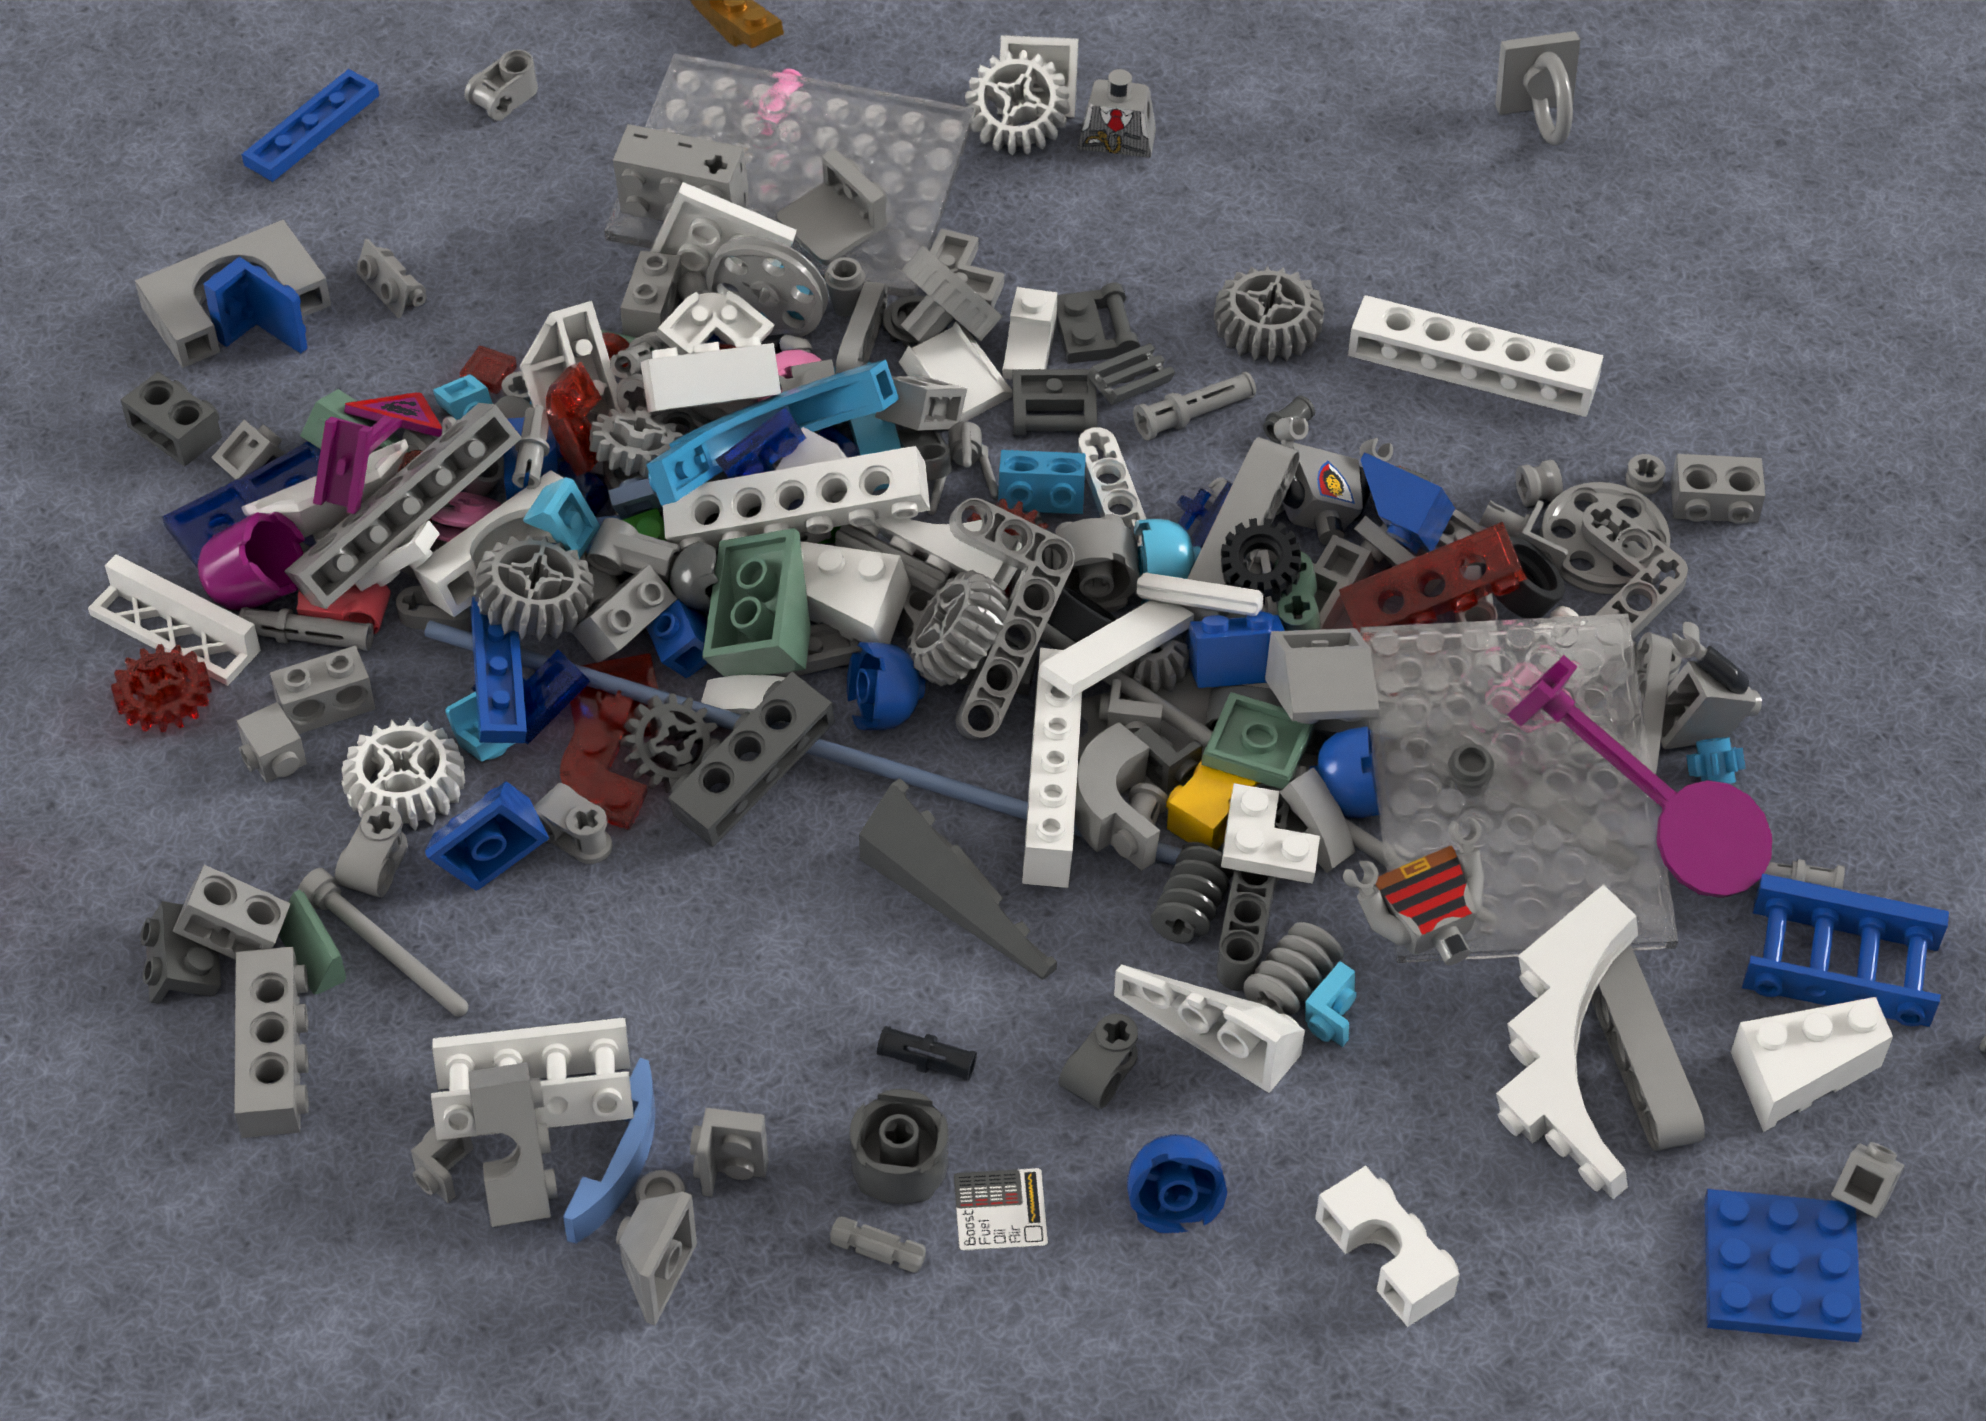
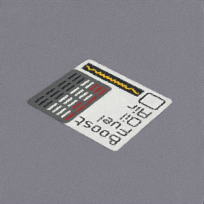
[954,1168,1048,1250]

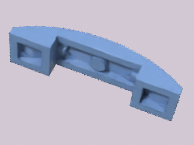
[563,1058,655,1244]

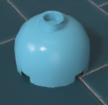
[1134,519,1201,605]

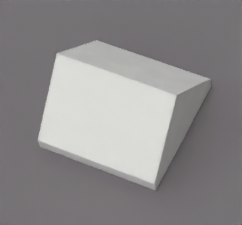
[997,35,1078,117]

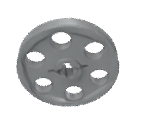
[706,237,828,338]
[1539,482,1670,594]

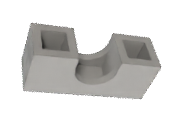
[468,1062,558,1227]

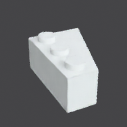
[800,541,911,644]

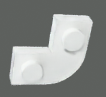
[656,291,774,355]

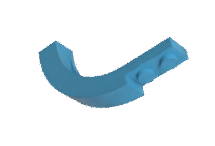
[646,359,899,506]

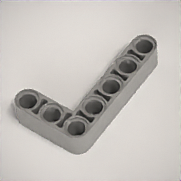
[949,498,1075,740]

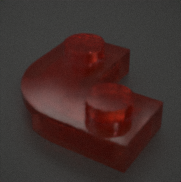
[546,361,602,476]
[560,716,648,830]

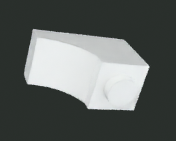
[1002,287,1057,380]

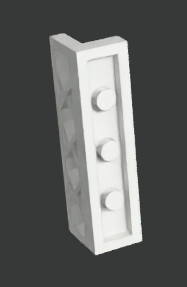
[88,554,261,686]

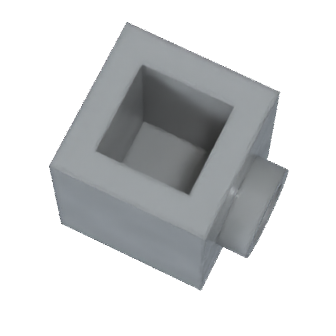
[236,702,307,783]
[1831,1142,1905,1218]

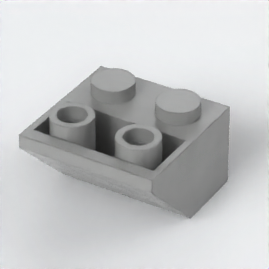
[1265,628,1379,724]

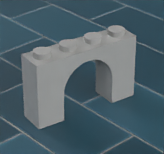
[135,220,331,368]

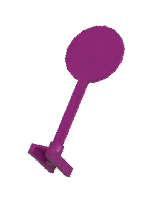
[1507,655,1772,898]

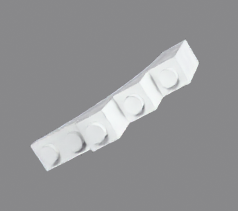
[1496,884,1638,1199]

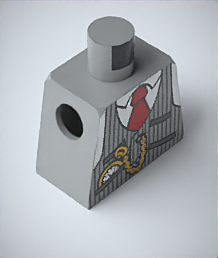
[1078,69,1156,158]

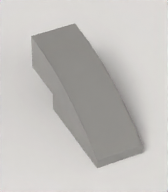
[1296,535,1374,630]

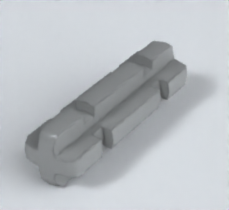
[830,1217,926,1273]

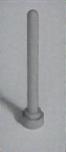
[298,868,469,1017]

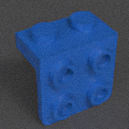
[203,256,308,353]

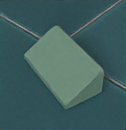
[279,890,346,994]

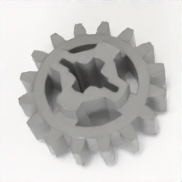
[589,407,683,478]

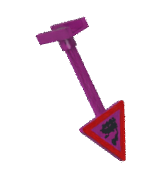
[313,392,442,514]

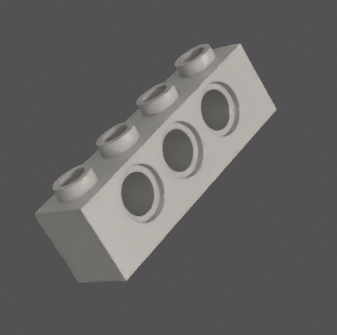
[234,947,309,1138]

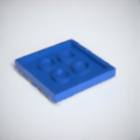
[1705,1189,1862,1342]

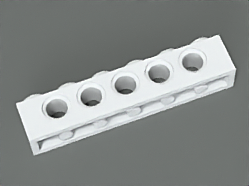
[1348,295,1604,417]
[663,446,930,551]
[1022,648,1082,888]

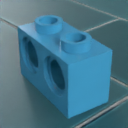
[998,450,1086,514]

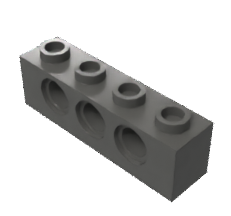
[668,672,835,847]

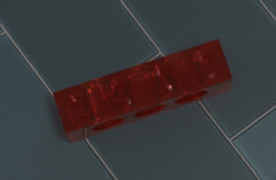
[1339,522,1527,647]

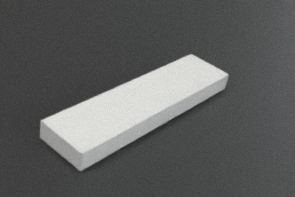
[1039,600,1194,697]

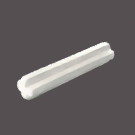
[1137,573,1263,616]

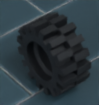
[1221,518,1301,605]

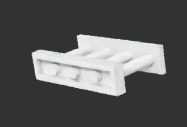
[431,1018,634,1140]

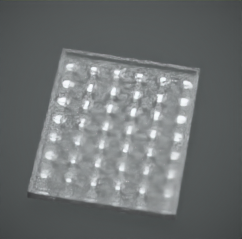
[604,53,974,297]
[1360,614,1678,963]

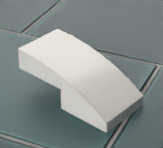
[701,675,786,723]

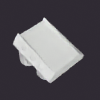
[899,321,1013,430]

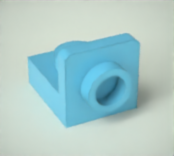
[433,374,493,420]
[1305,961,1357,1047]

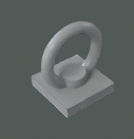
[1495,31,1580,146]

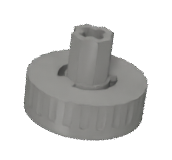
[901,245,1003,343]

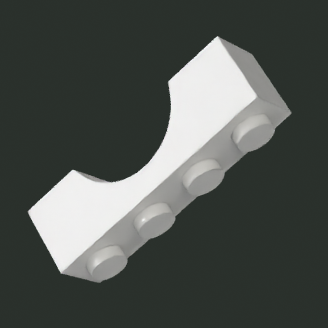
[413,470,563,617]

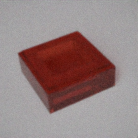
[459,345,517,394]

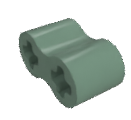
[1274,552,1321,631]

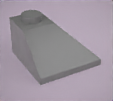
[616,1191,697,1325]

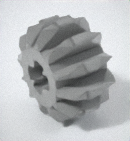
[1119,634,1189,694]

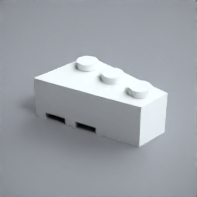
[640,337,781,413]
[1731,997,1893,1132]

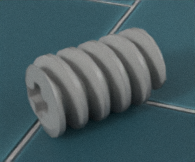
[1243,922,1344,1014]

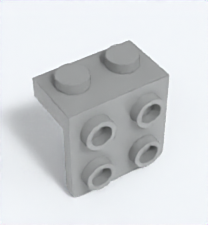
[777,148,887,265]

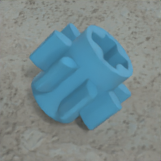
[1686,737,1746,784]

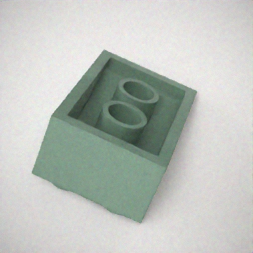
[702,528,811,677]

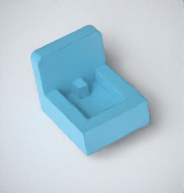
[445,691,515,762]

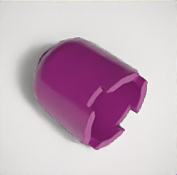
[197,512,305,612]

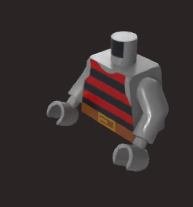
[1343,817,1484,966]

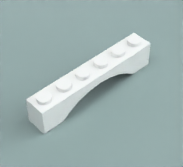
[776,427,1021,590]

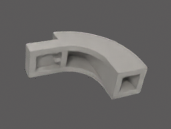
[1075,722,1160,871]

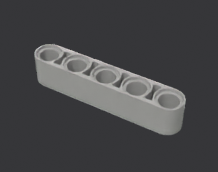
[1181,437,1300,621]
[1591,945,1705,1151]

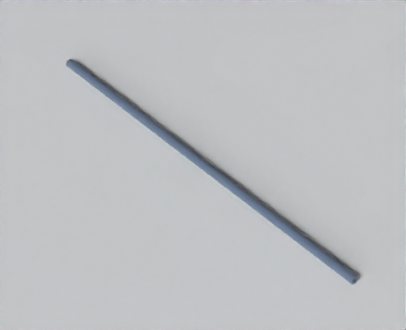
[425,620,1182,865]

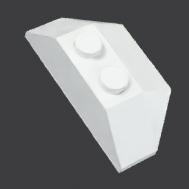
[520,301,623,475]
[241,439,409,542]

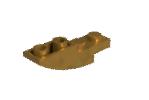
[690,0,784,48]

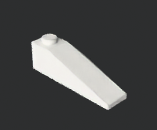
[1114,965,1305,1093]

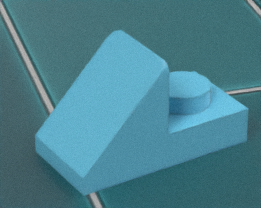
[523,477,600,559]

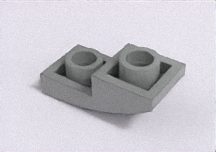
[1279,767,1355,873]

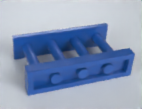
[1742,873,1949,1027]

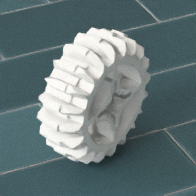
[965,50,1070,155]
[342,718,465,831]

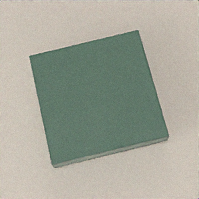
[1201,692,1315,789]

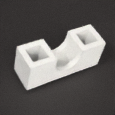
[1315,1166,1460,1327]

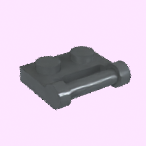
[1056,282,1140,364]
[1012,369,1097,436]

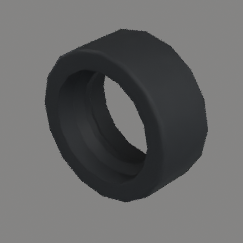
[1481,536,1565,620]
[1039,585,1117,643]

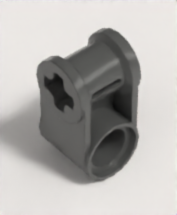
[1058,1014,1138,1109]

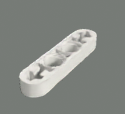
[1078,427,1146,546]

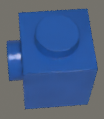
[646,599,708,678]

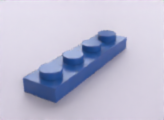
[242,69,379,182]
[470,596,527,743]

